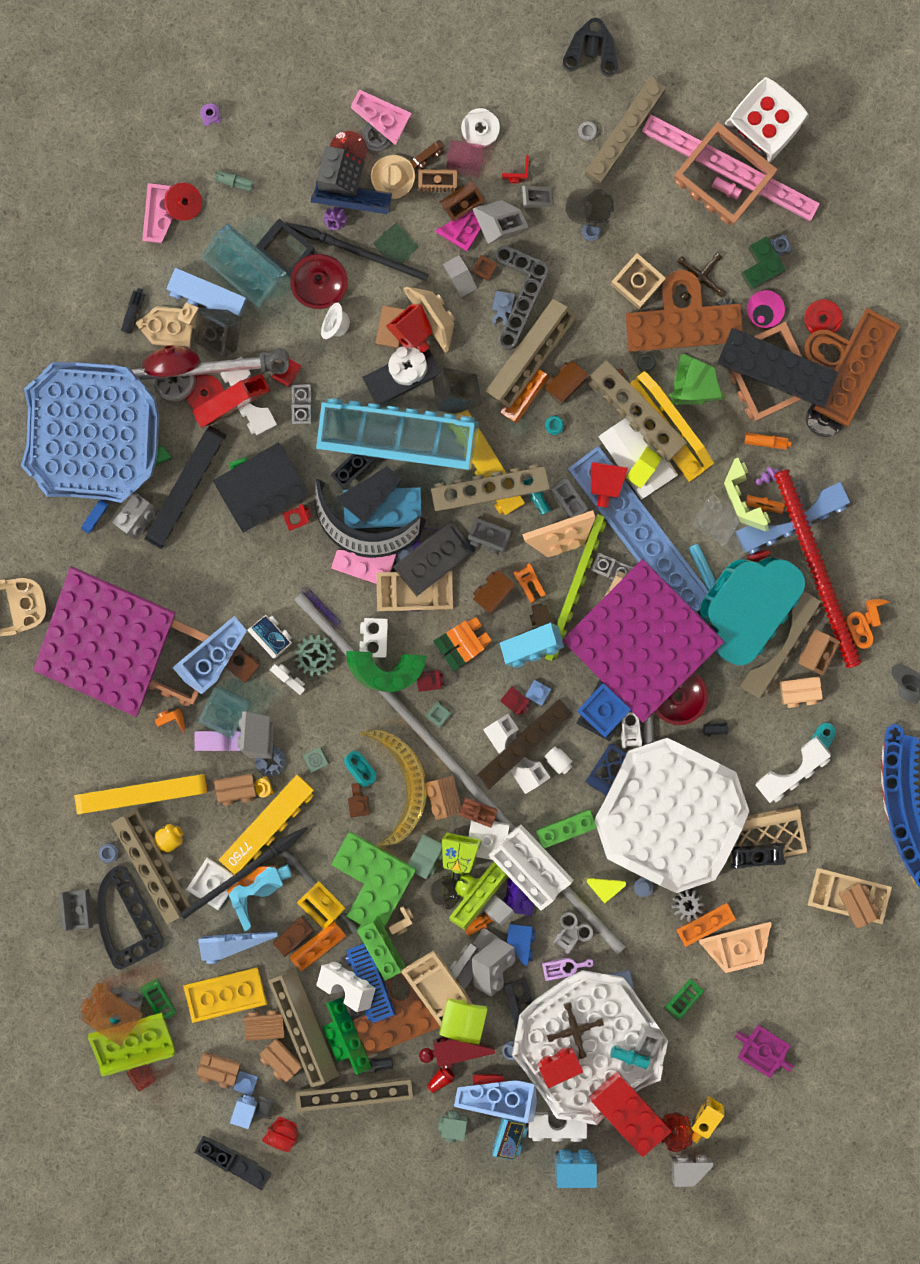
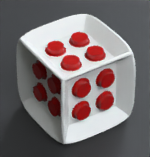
[724,77,809,163]

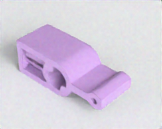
[195,731,241,751]
[542,958,593,981]

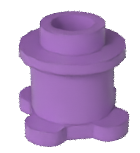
[200,103,221,126]

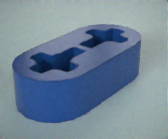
[81,499,109,534]

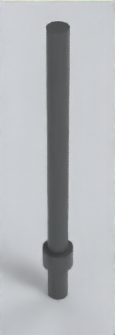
[281,850,358,934]

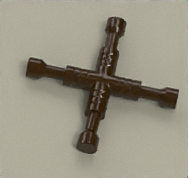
[677,252,726,301]
[547,1002,604,1059]

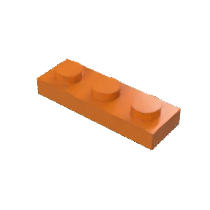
[500,369,549,424]
[676,902,736,947]
[289,921,346,972]

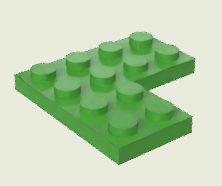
[331,831,417,928]

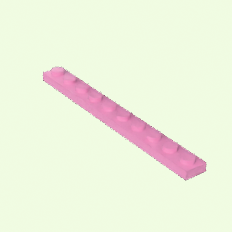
[641,114,820,221]

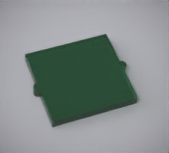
[373,223,419,263]

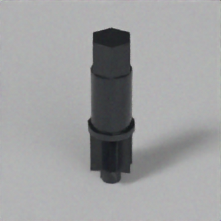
[121,288,145,334]

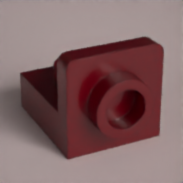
[417,670,444,692]
[500,686,530,715]

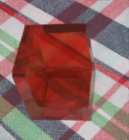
[126,1064,156,1092]

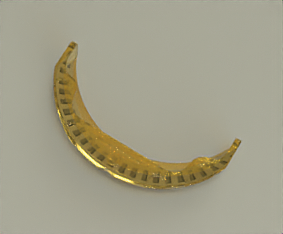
[360,730,427,847]

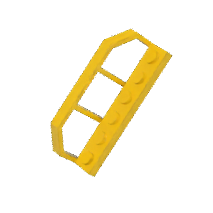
[625,371,714,482]

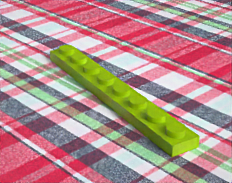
[544,514,606,661]

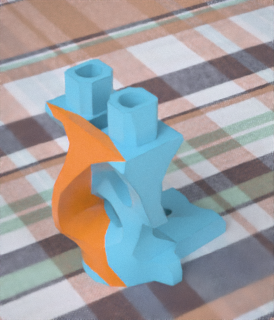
[227,864,292,931]

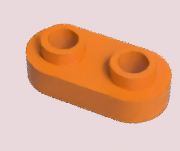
[846,612,873,649]

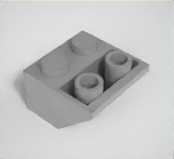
[473,200,528,244]
[237,712,274,759]
[672,1154,713,1187]

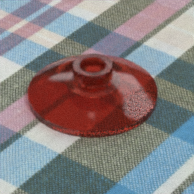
[330,131,367,160]

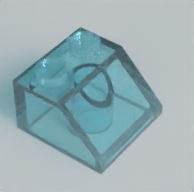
[198,685,252,739]

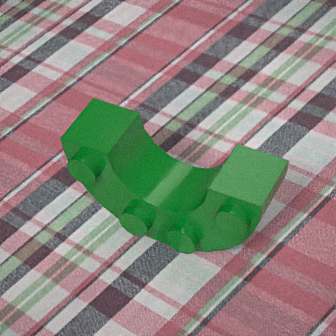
[346,651,427,692]

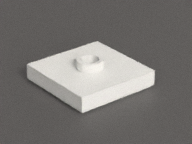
[469,821,510,860]

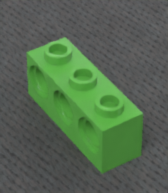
[536,809,597,848]
[357,916,406,980]

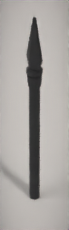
[286,222,429,282]
[180,827,308,919]

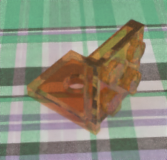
[80,980,143,1046]

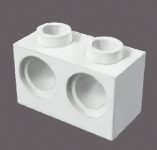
[359,618,388,658]

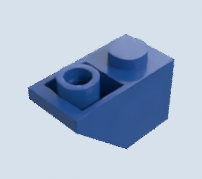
[507,923,536,965]

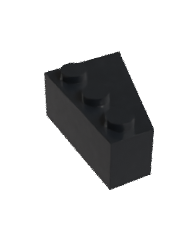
[335,466,402,524]

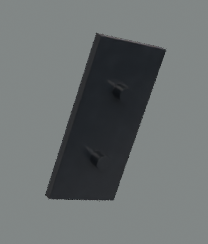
[362,349,442,405]

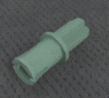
[215,170,254,192]

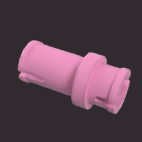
[712,176,743,201]

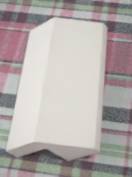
[598,411,678,500]
[489,825,573,910]

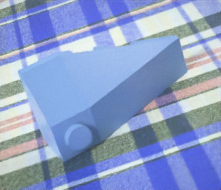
[173,616,247,694]
[199,931,278,964]
[454,1080,537,1123]

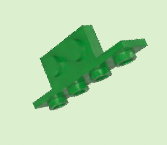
[323,997,372,1075]

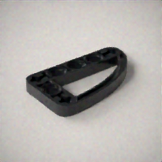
[97,866,164,969]

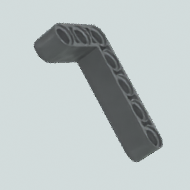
[496,246,548,350]

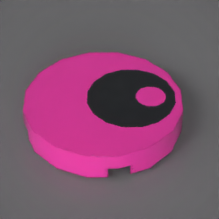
[746,290,785,329]

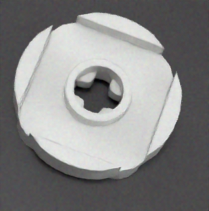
[461,108,500,148]
[388,347,427,385]

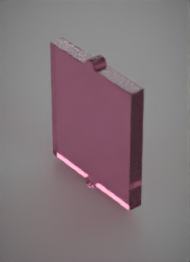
[446,140,484,177]

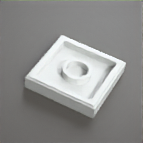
[186,857,234,911]

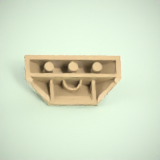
[403,286,455,354]

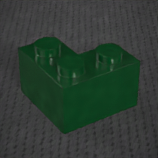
[741,236,786,291]

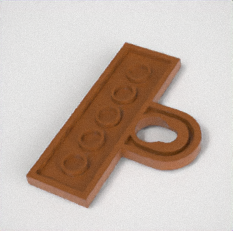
[625,270,743,352]
[803,308,900,427]
[352,964,461,1056]

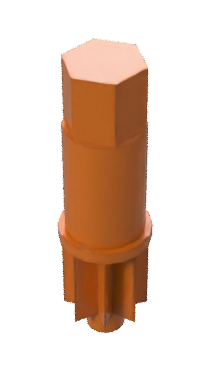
[745,433,791,450]

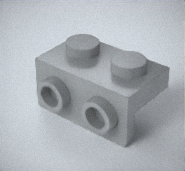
[112,492,159,540]

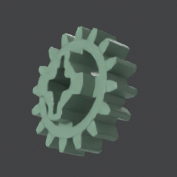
[294,635,336,676]

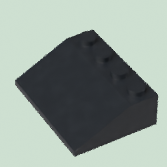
[213,442,309,533]

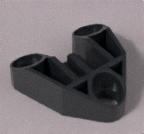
[562,18,618,77]

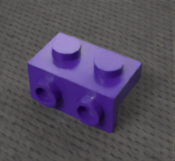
[503,878,534,916]

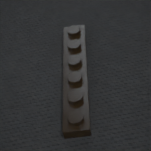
[476,699,572,790]

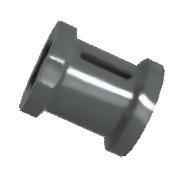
[255,1096,276,1119]

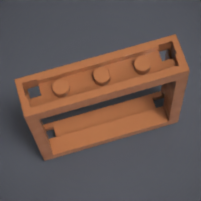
[673,122,778,226]
[729,322,802,422]
[148,620,210,706]

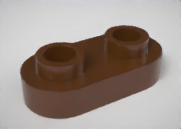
[410,140,445,170]

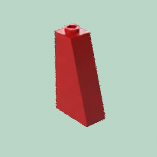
[193,374,271,428]

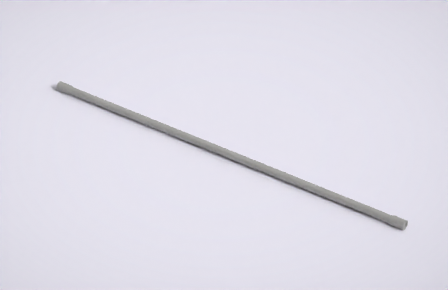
[294,593,626,954]

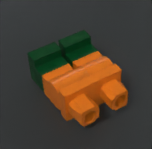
[433,617,492,671]

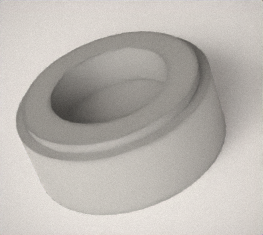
[578,121,597,141]

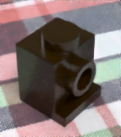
[529,604,552,630]

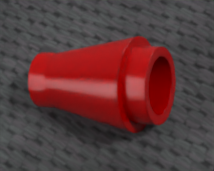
[426,1067,455,1094]

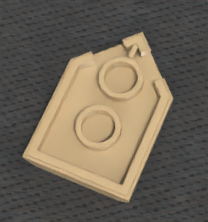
[135,306,193,349]

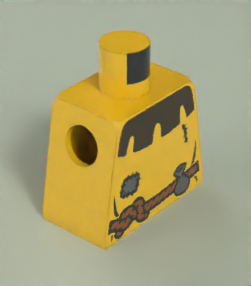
[688,1096,724,1143]

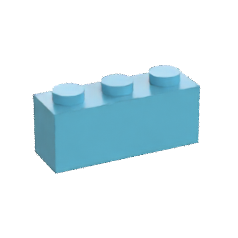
[500,623,564,668]

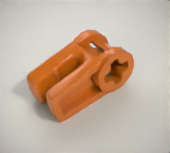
[513,563,546,603]

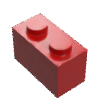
[537,1047,583,1089]

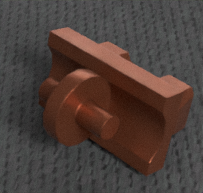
[459,797,498,828]

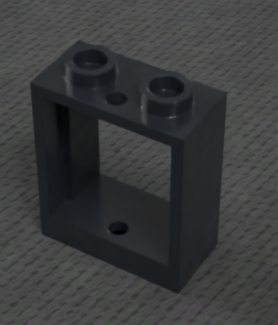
[254,219,315,278]

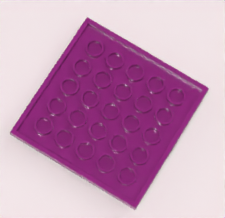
[562,559,725,723]
[33,566,176,717]

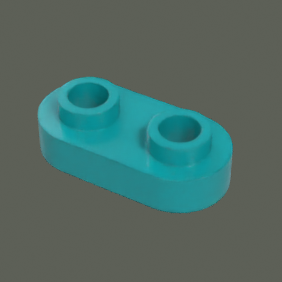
[811,723,836,749]
[344,751,376,787]

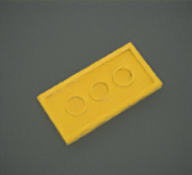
[183,967,267,1023]

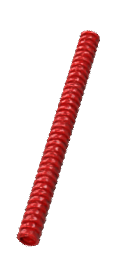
[774,469,862,668]

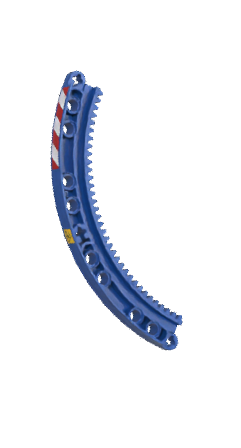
[881,724,920,890]

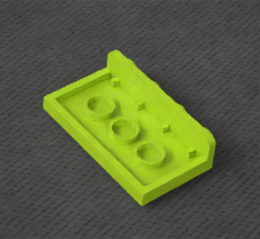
[88,1013,175,1076]

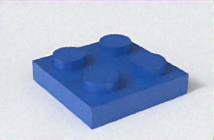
[577,683,632,737]

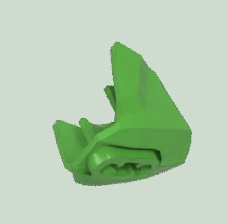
[669,354,726,404]

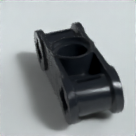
[731,843,786,869]

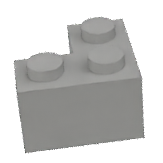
[472,938,515,996]

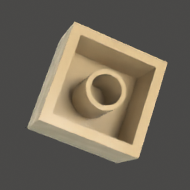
[611,253,666,310]

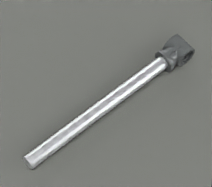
[131,348,289,380]

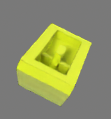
[625,446,661,489]
[586,878,626,903]

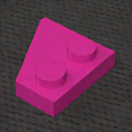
[436,210,481,252]

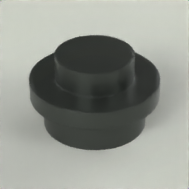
[637,353,656,373]

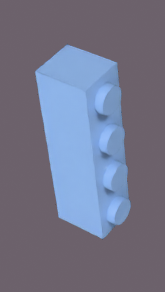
[166,268,247,322]

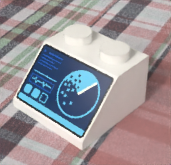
[248,615,293,659]

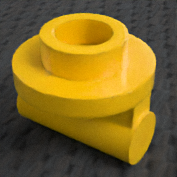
[254,776,274,797]

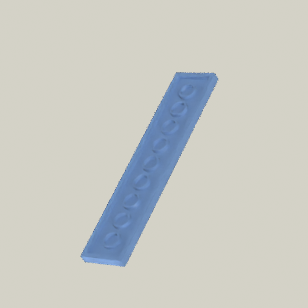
[568,446,709,612]

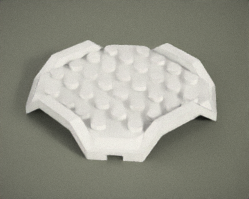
[594,738,749,893]
[512,971,668,1125]

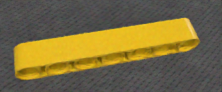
[74,774,208,814]

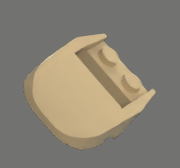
[0,578,46,636]

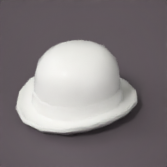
[321,303,350,339]

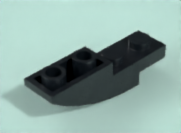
[330,423,397,489]
[194,1136,272,1190]

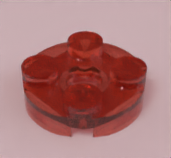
[661,1112,693,1152]

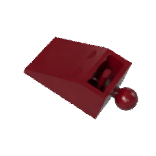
[419,1037,495,1069]

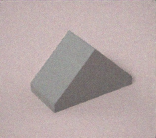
[522,185,553,209]
[442,256,477,298]
[635,1025,664,1059]

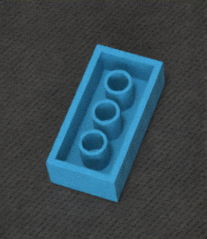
[343,487,422,529]
[555,1149,597,1188]

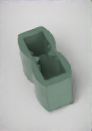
[408,834,443,879]

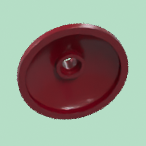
[290,254,348,309]
[142,345,200,377]
[655,672,708,725]

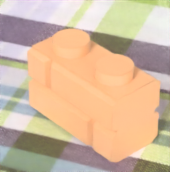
[780,677,822,708]

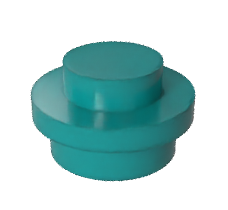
[545,416,564,435]

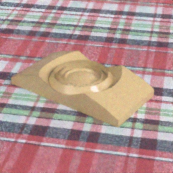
[376,571,453,611]
[807,868,892,924]
[401,950,473,1027]

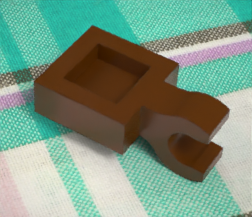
[348,783,370,818]

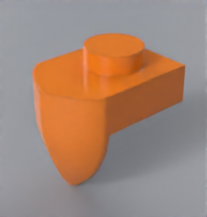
[865,599,890,627]
[155,708,185,732]

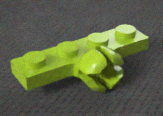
[449,862,508,930]

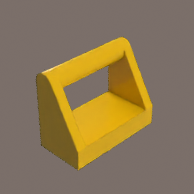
[297,881,346,930]

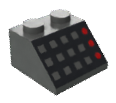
[317,146,365,197]

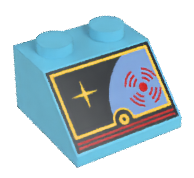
[492,1118,528,1160]

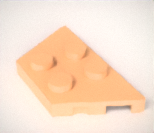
[522,510,595,557]
[699,922,771,973]

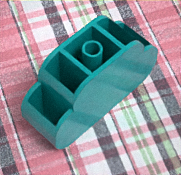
[700,557,805,665]

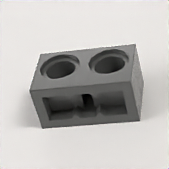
[550,478,588,518]

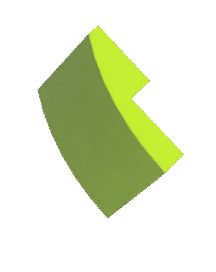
[439,998,487,1044]

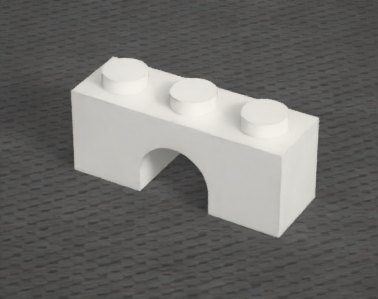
[317,962,376,1012]
[528,1112,587,1142]

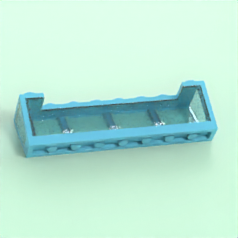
[316,398,479,470]

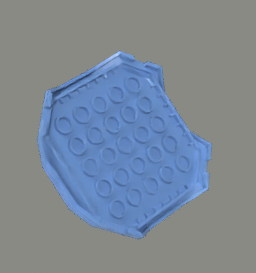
[21,362,159,503]

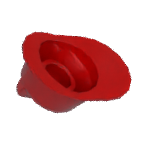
[262,1116,298,1152]

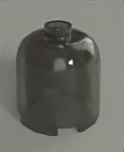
[566,188,614,227]

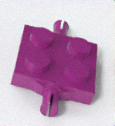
[734,1024,794,1078]

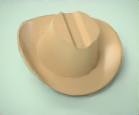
[371,155,415,199]

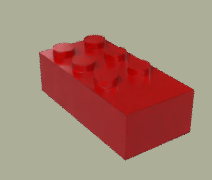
[589,1070,672,1157]

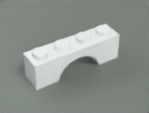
[220,357,278,437]
[483,714,550,794]
[756,736,831,803]

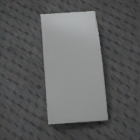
[291,384,311,424]
[591,553,633,580]
[482,895,515,926]

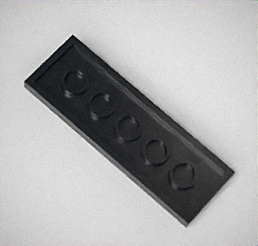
[717,328,839,408]

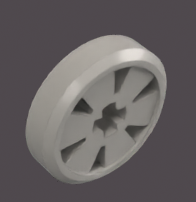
[153,375,196,402]

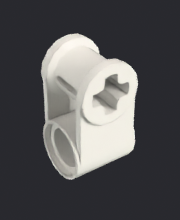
[621,711,642,749]

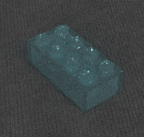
[201,223,287,308]

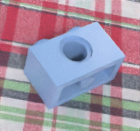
[230,1094,258,1129]

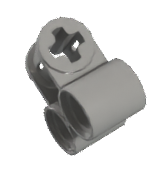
[552,911,593,954]

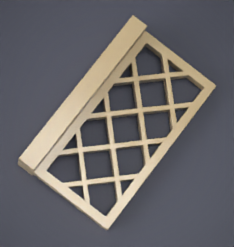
[729,806,807,863]

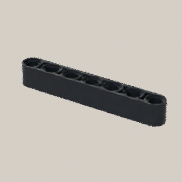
[144,425,226,549]

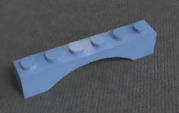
[735,482,850,554]

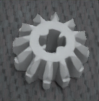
[671,889,704,922]

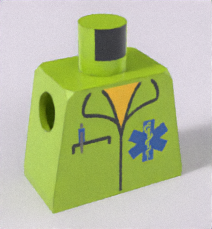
[442,833,482,881]

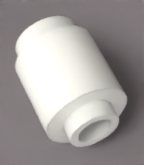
[544,746,573,774]

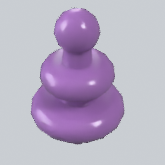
[755,467,779,486]

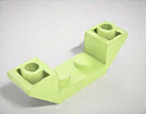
[724,458,770,532]

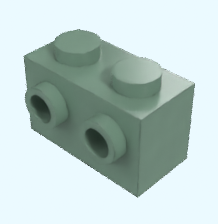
[438,1110,467,1142]

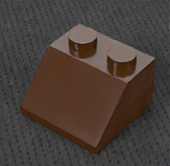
[544,361,589,406]
[473,570,516,614]

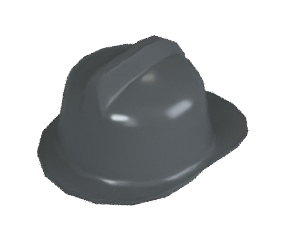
[891,664,920,704]

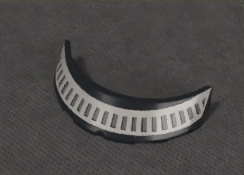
[314,479,426,558]

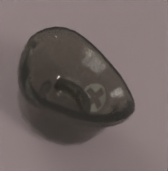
[430,876,460,910]

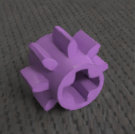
[323,206,348,231]

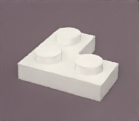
[270,664,306,695]

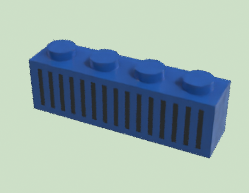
[346,944,397,1024]

